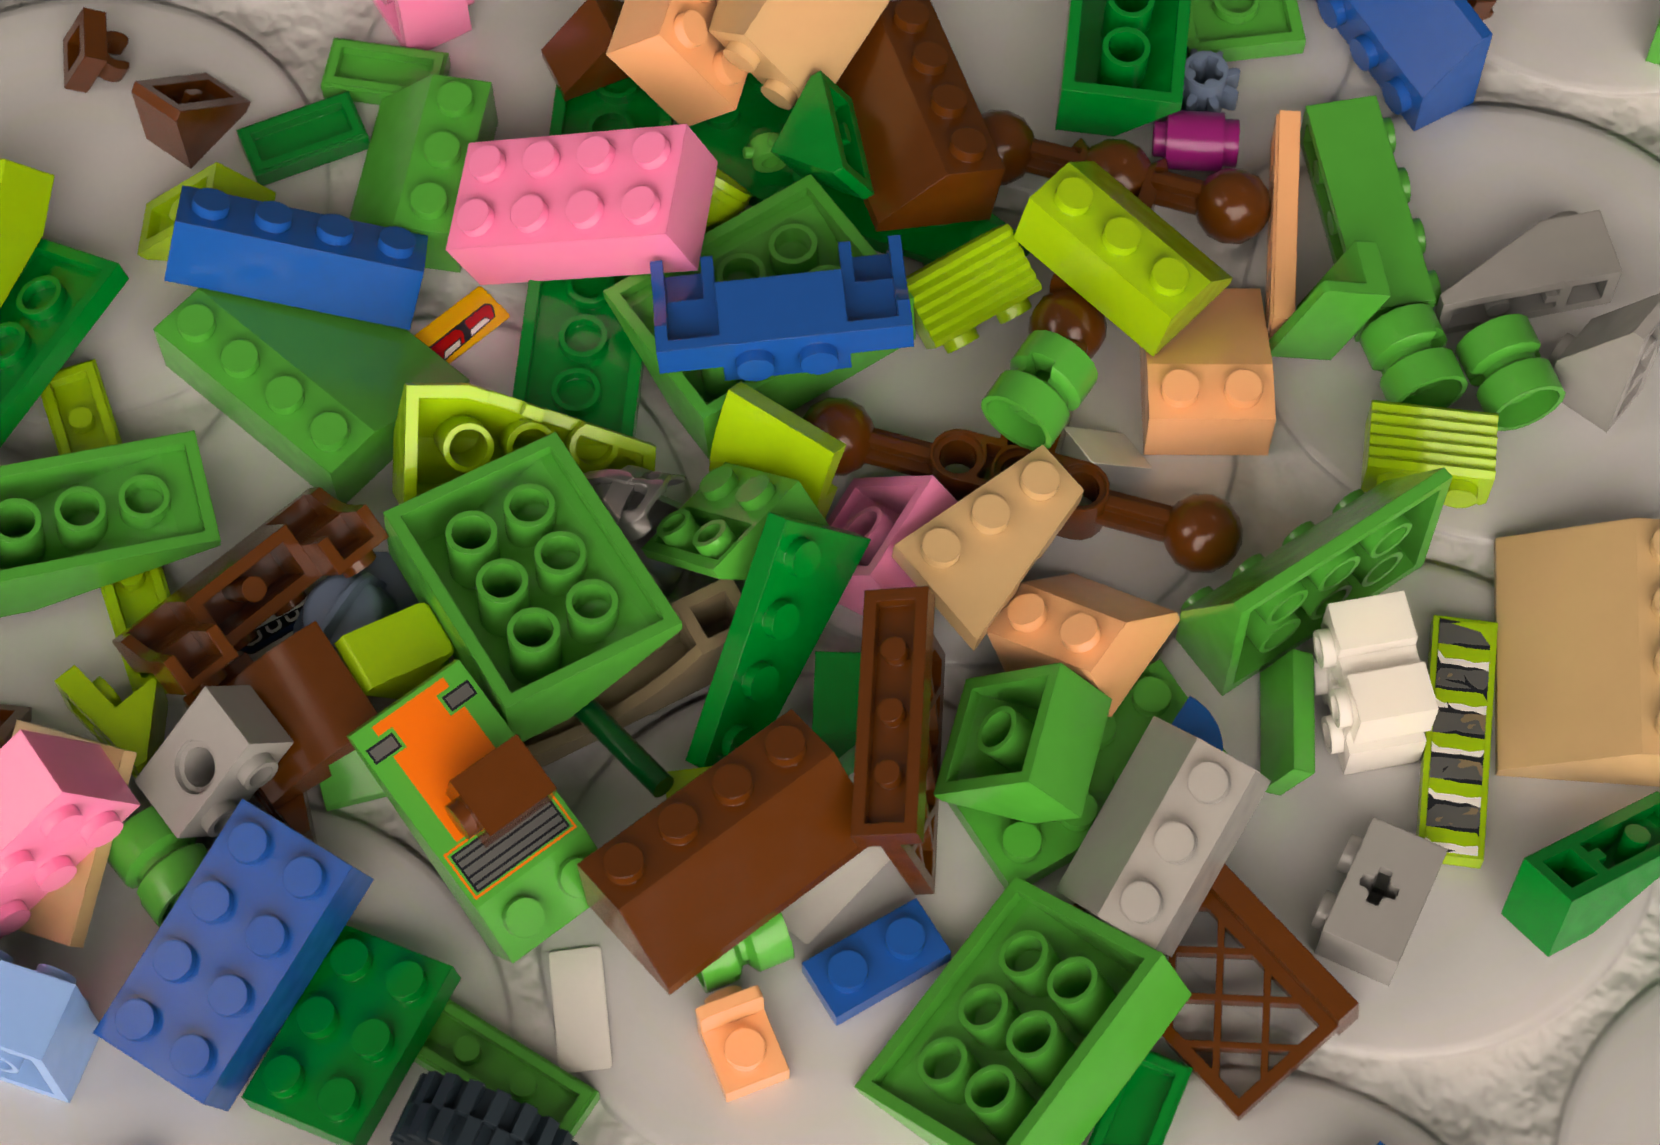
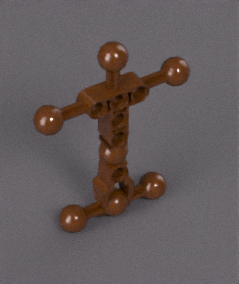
[803,110,1271,634]

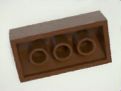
[836,0,1005,232]
[577,709,867,995]

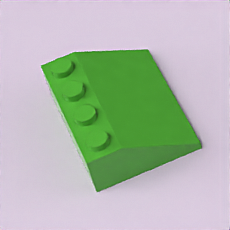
[603,174,916,460]
[153,288,470,504]
[383,432,682,742]
[1175,467,1453,696]
[854,876,1192,1145]

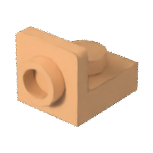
[695,985,790,1102]

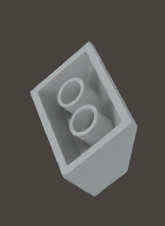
[1056,716,1271,957]

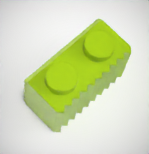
[906,223,1042,354]
[1361,400,1499,508]

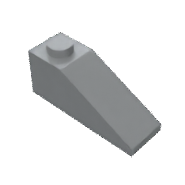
[1435,210,1622,334]
[1548,293,1660,433]

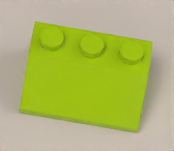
[1013,161,1233,357]

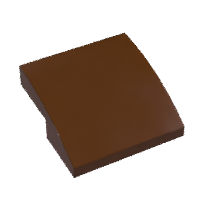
[226,620,378,810]

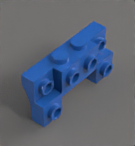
[650,235,914,381]

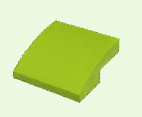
[709,382,846,519]

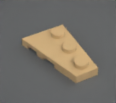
[892,445,1084,651]

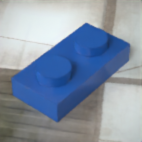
[802,898,951,1026]

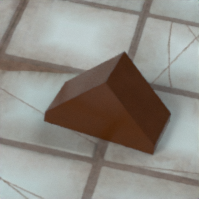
[541,0,629,101]
[131,73,250,169]

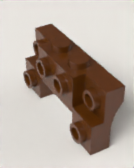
[112,487,389,697]

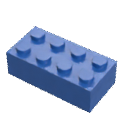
[93,798,374,1111]

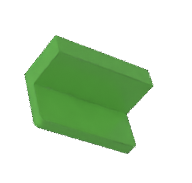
[1269,241,1391,360]

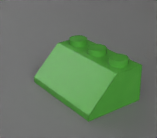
[349,74,498,273]

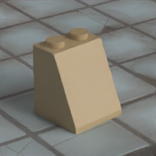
[708,0,890,110]

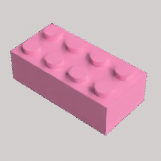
[446,124,718,285]
[0,729,140,939]

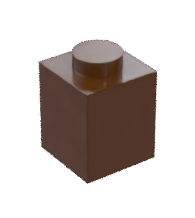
[445,734,557,847]

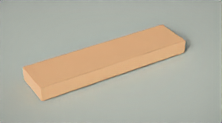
[1265,110,1301,340]

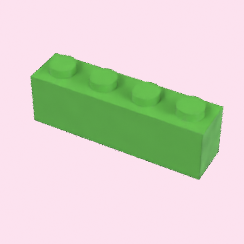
[1300,95,1441,342]

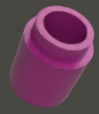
[1152,110,1240,172]

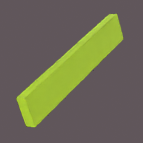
[41,359,171,694]

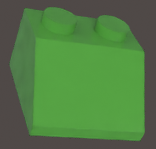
[933,662,1112,824]

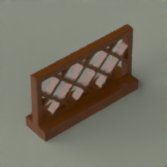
[850,586,946,895]
[1072,864,1359,1121]

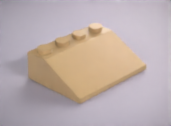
[1494,518,1660,787]

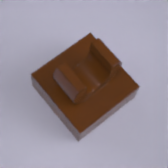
[63,7,129,93]

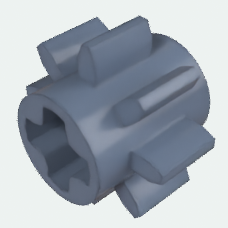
[1181,48,1241,112]

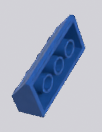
[1315,0,1493,132]

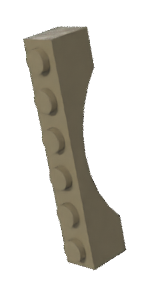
[523,579,741,768]

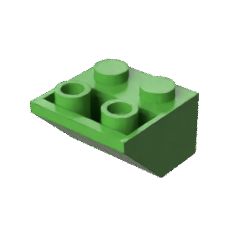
[641,462,829,580]

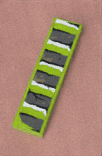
[1416,615,1498,869]

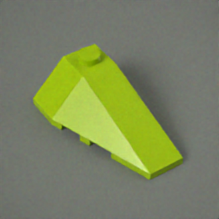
[392,383,656,504]

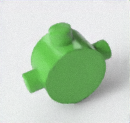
[743,132,786,173]

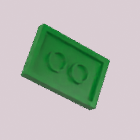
[241,925,461,1145]

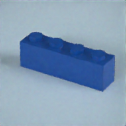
[164,185,428,330]

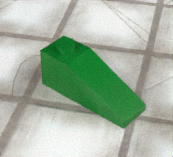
[1501,791,1660,957]

